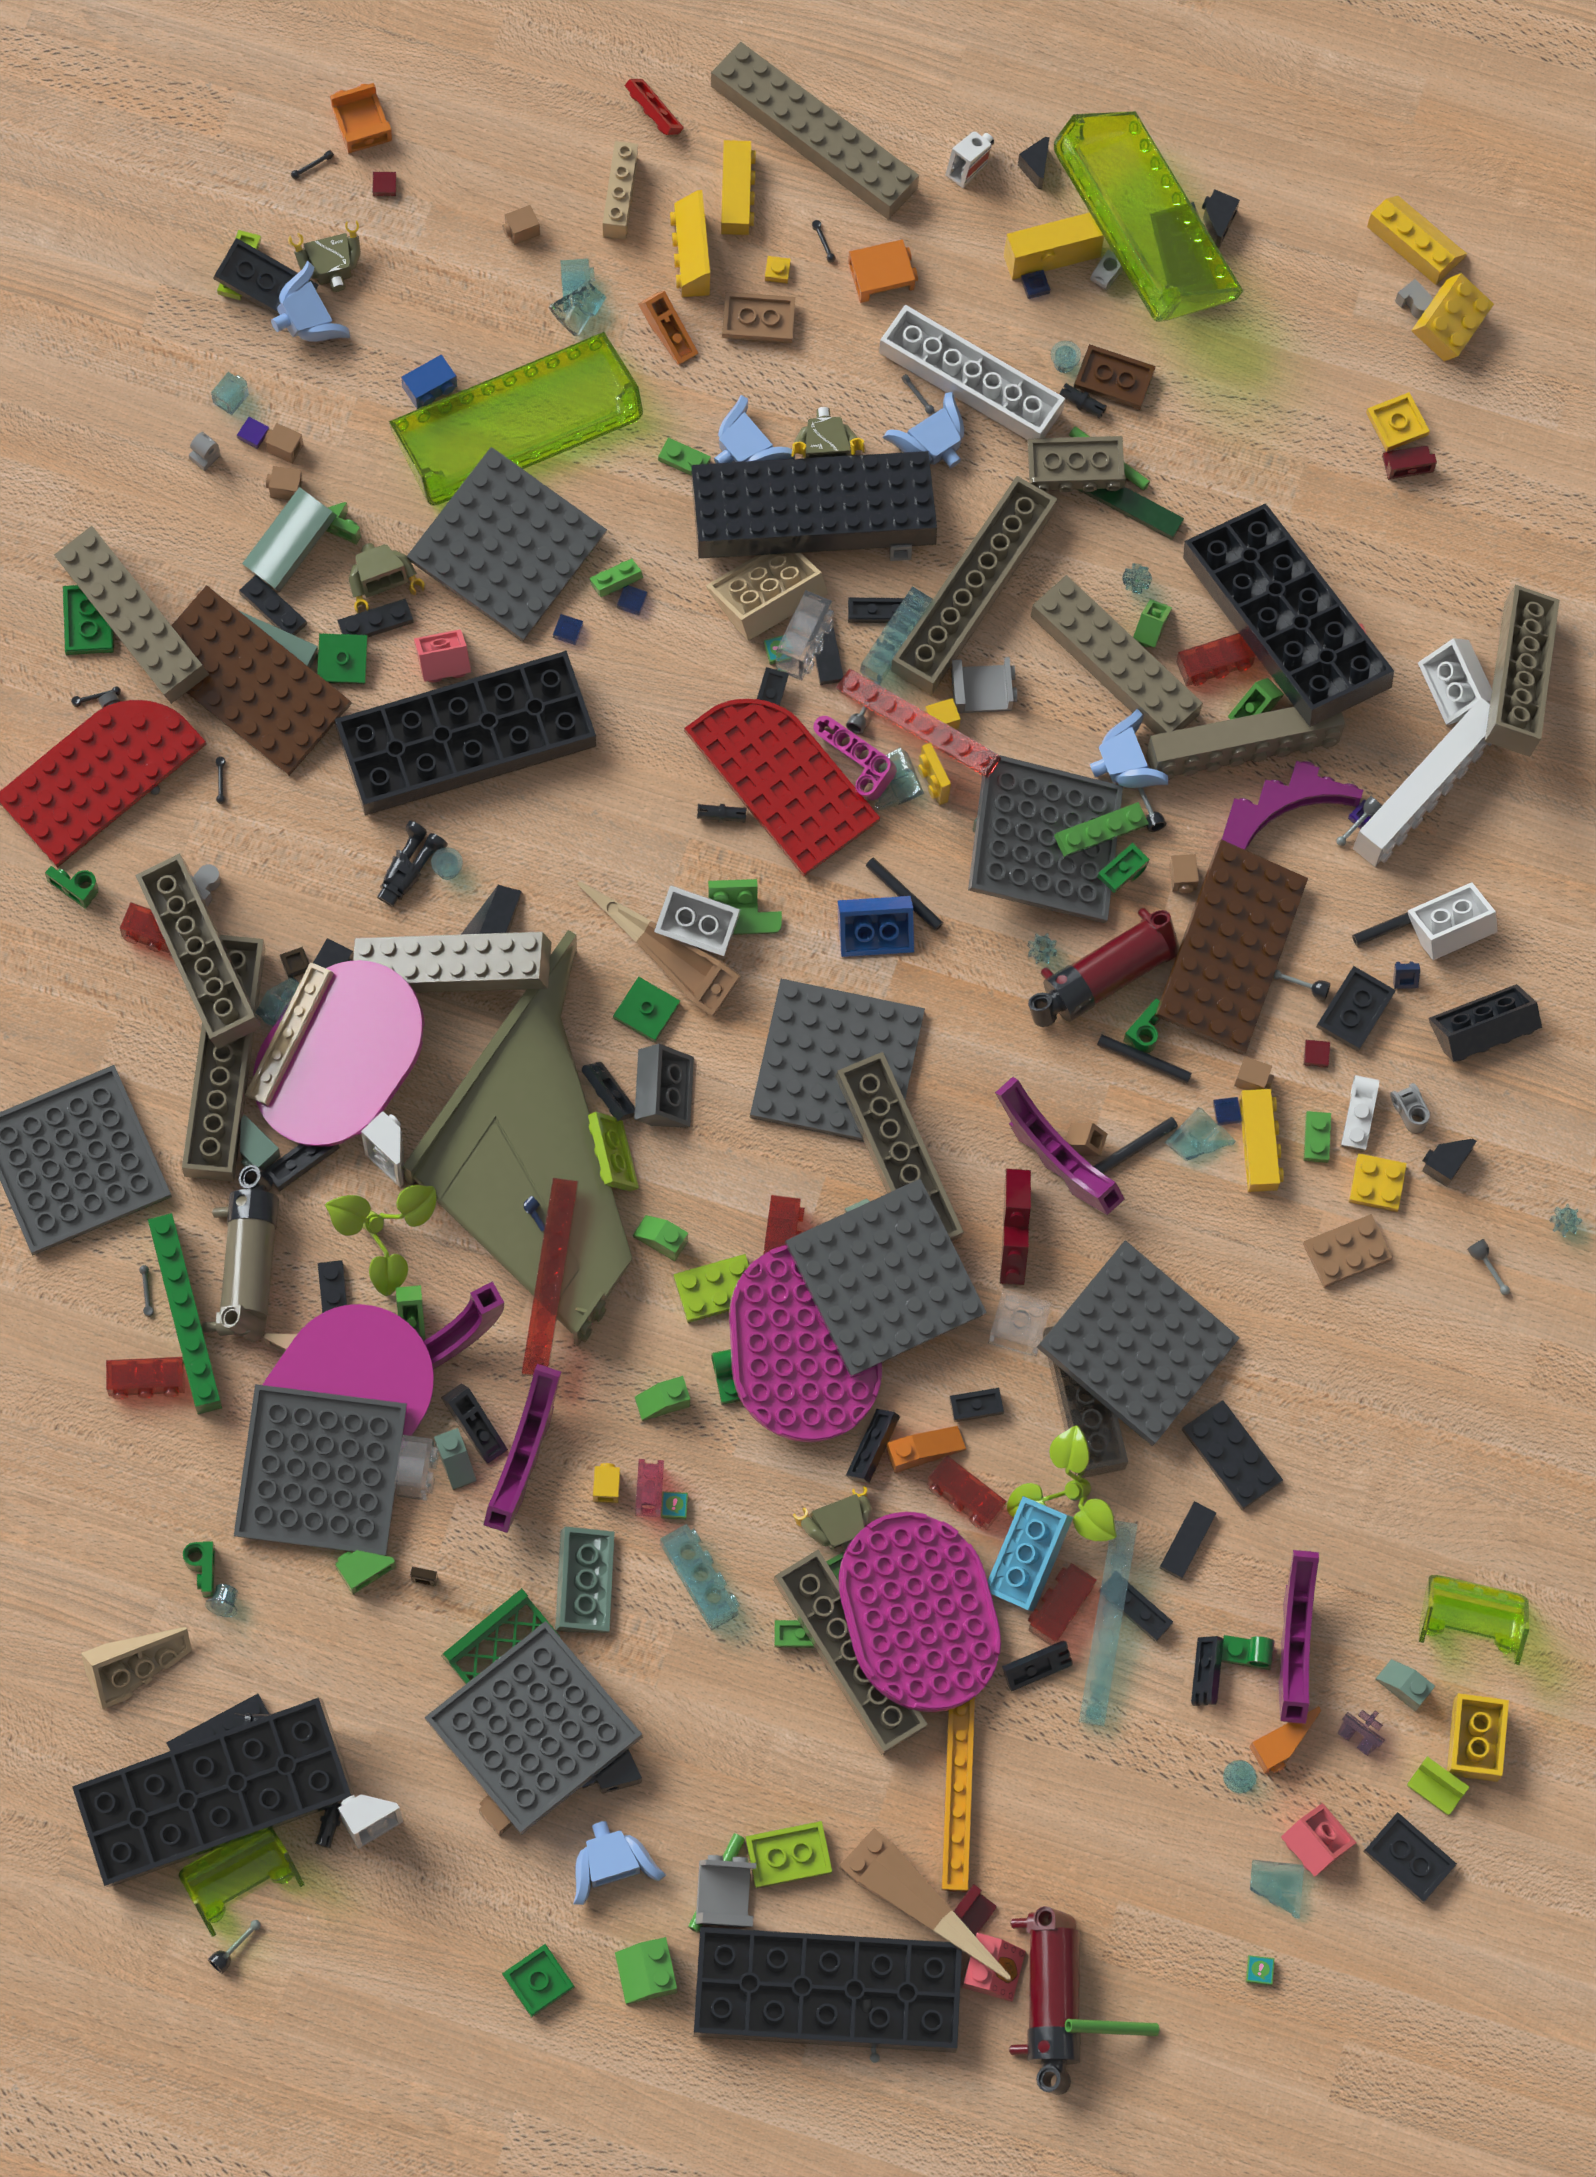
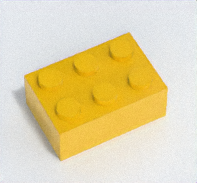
[1411,273,1494,361]
[1447,1693,1509,1782]

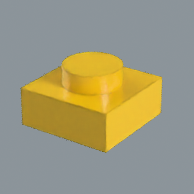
[765,256,791,284]

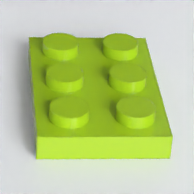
[588,1112,639,1192]
[673,1254,749,1323]
[745,1821,832,1889]

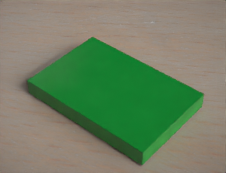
[63,585,114,655]

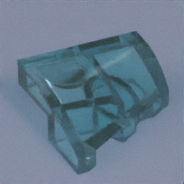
[549,283,606,336]
[875,747,924,811]
[1165,1107,1236,1161]
[1250,1860,1304,1918]

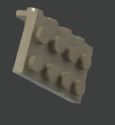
[1027,436,1126,492]

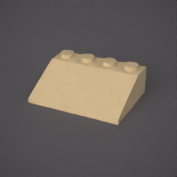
[706,553,828,641]

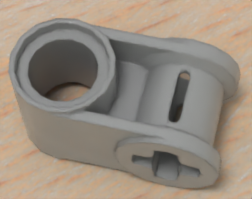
[1390,1083,1430,1134]

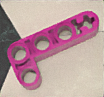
[813,716,897,801]

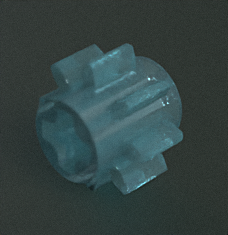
[1122,563,1152,594]
[1027,933,1057,964]
[1549,1204,1582,1237]

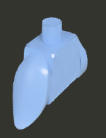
[271,261,350,342]
[882,391,965,468]
[714,395,796,463]
[1090,709,1168,788]
[573,1821,666,1905]

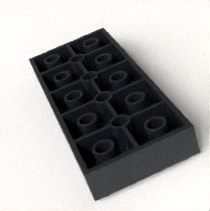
[691,451,937,559]
[1183,503,1394,727]
[335,651,596,816]
[72,1697,355,1887]
[693,1927,962,2053]

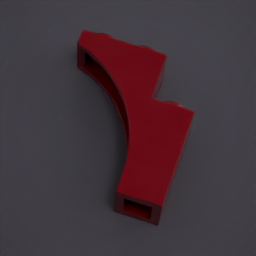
[999,1168,1031,1285]

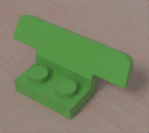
[708,879,782,935]

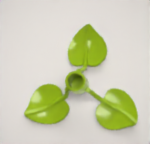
[325,1185,436,1296]
[1007,1426,1117,1542]

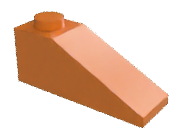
[638,291,698,365]
[886,1426,966,1473]
[1250,1706,1322,1774]

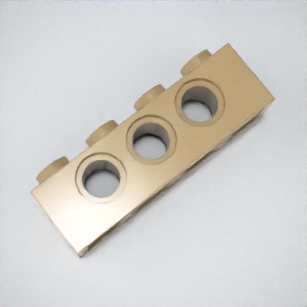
[603,141,638,240]

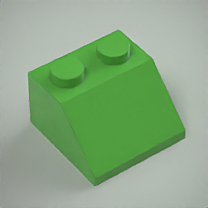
[615,1937,677,2004]

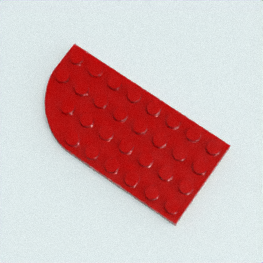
[684,699,880,877]
[0,700,207,868]

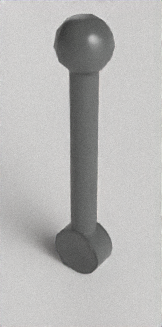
[901,374,934,414]
[139,1265,154,1317]

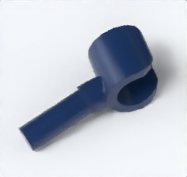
[523,1196,547,1232]

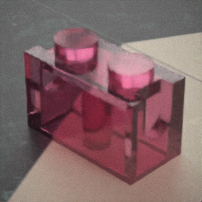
[635,1459,664,1517]

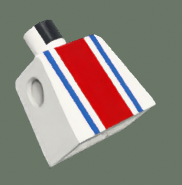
[945,132,994,188]

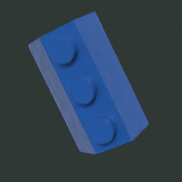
[837,896,914,957]

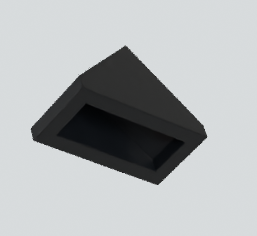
[1018,137,1050,189]

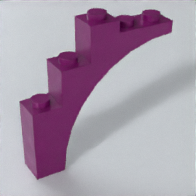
[1222,761,1364,850]
[995,1077,1125,1215]
[483,1364,561,1533]
[1278,1550,1319,1724]

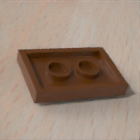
[1074,344,1156,410]

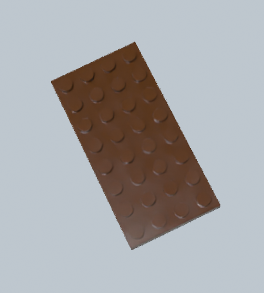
[171,585,352,776]
[1155,839,1308,1054]

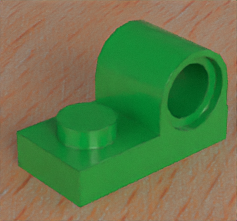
[1097,843,1150,893]
[45,866,98,909]
[1123,998,1161,1053]
[711,1349,741,1405]
[183,1541,215,1597]
[1222,1635,1275,1670]

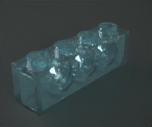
[860,586,933,684]
[660,1524,740,1631]

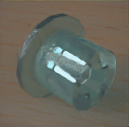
[1050,341,1081,373]
[431,847,463,880]
[205,1584,238,1617]
[1223,1760,1257,1793]

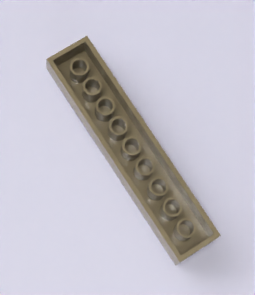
[711,42,919,220]
[891,476,1057,695]
[182,935,266,1182]

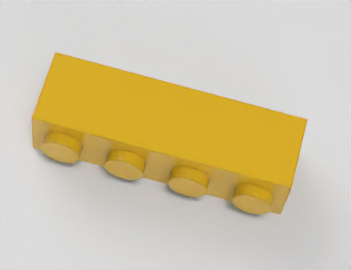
[721,140,756,235]
[1239,1089,1284,1192]

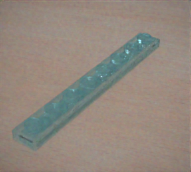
[1079,1520,1138,1727]

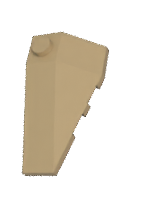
[81,1627,192,1709]

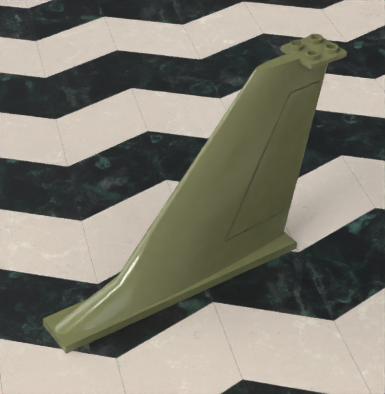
[403,930,632,1346]

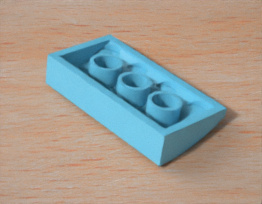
[988,1496,1074,1612]

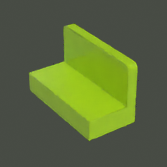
[1407,1756,1469,1815]

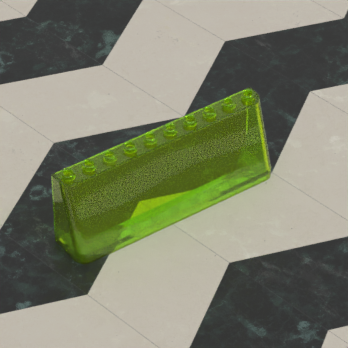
[1054,111,1243,322]
[389,332,643,506]

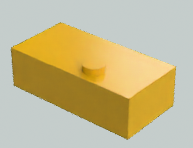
[1004,211,1104,280]

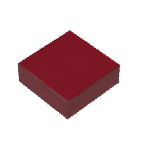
[372,172,397,196]
[1303,1039,1330,1068]

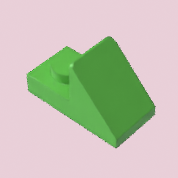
[326,502,361,545]

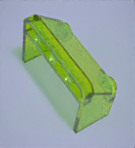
[1419,1575,1529,1665]
[178,1829,305,1937]

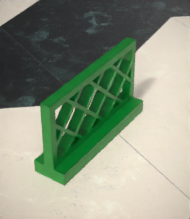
[441,1588,560,1684]

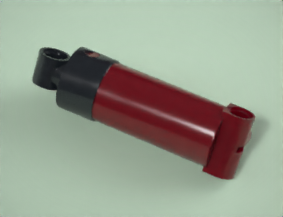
[1028,908,1180,1027]
[1009,1906,1081,2095]

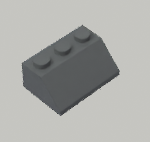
[634,1044,694,1128]

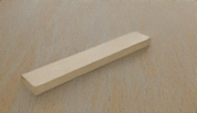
[245,962,334,1106]

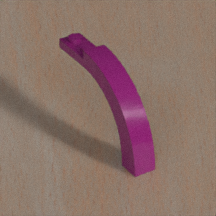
[423,1281,505,1370]

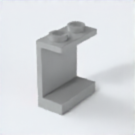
[951,657,1017,713]
[696,1855,756,1928]

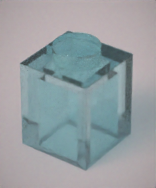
[211,372,249,415]

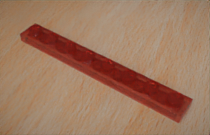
[836,669,1001,778]
[522,1178,579,1377]

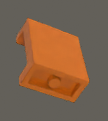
[330,83,392,154]
[848,239,918,303]

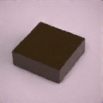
[280,947,309,979]
[410,1566,438,1587]

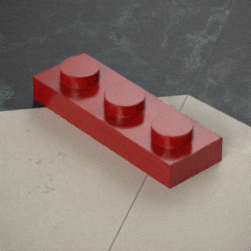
[624,79,684,135]

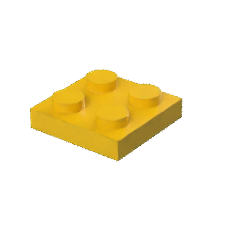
[1366,392,1430,452]
[918,742,951,806]
[1349,1153,1407,1212]

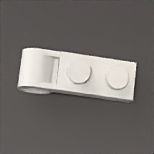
[1341,1075,1379,1151]

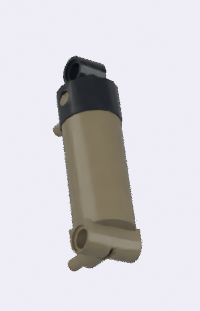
[201,1165,279,1342]

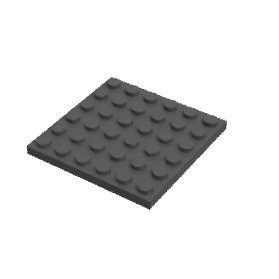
[407,447,607,642]
[968,752,1123,923]
[750,978,925,1142]
[0,1065,172,1256]
[785,1179,987,1377]
[1036,1240,1240,1446]
[234,1384,407,1556]
[425,1621,643,1835]

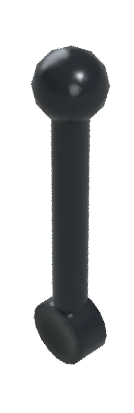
[291,150,334,179]
[812,220,836,263]
[71,686,121,707]
[216,757,226,804]

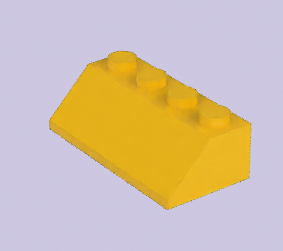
[670,190,710,297]
[1367,196,1467,285]

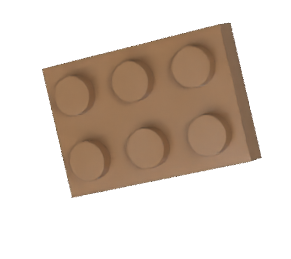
[722,292,795,343]
[1303,1214,1392,1288]

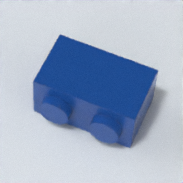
[401,354,457,409]

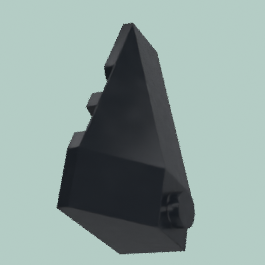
[461,885,522,935]

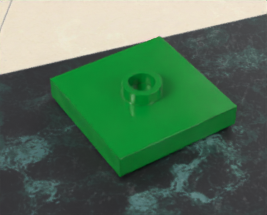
[317,633,368,684]
[613,976,681,1043]
[502,1944,575,2018]

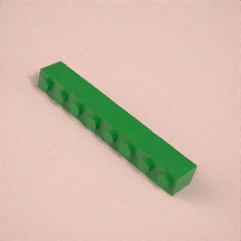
[148,1213,222,1415]

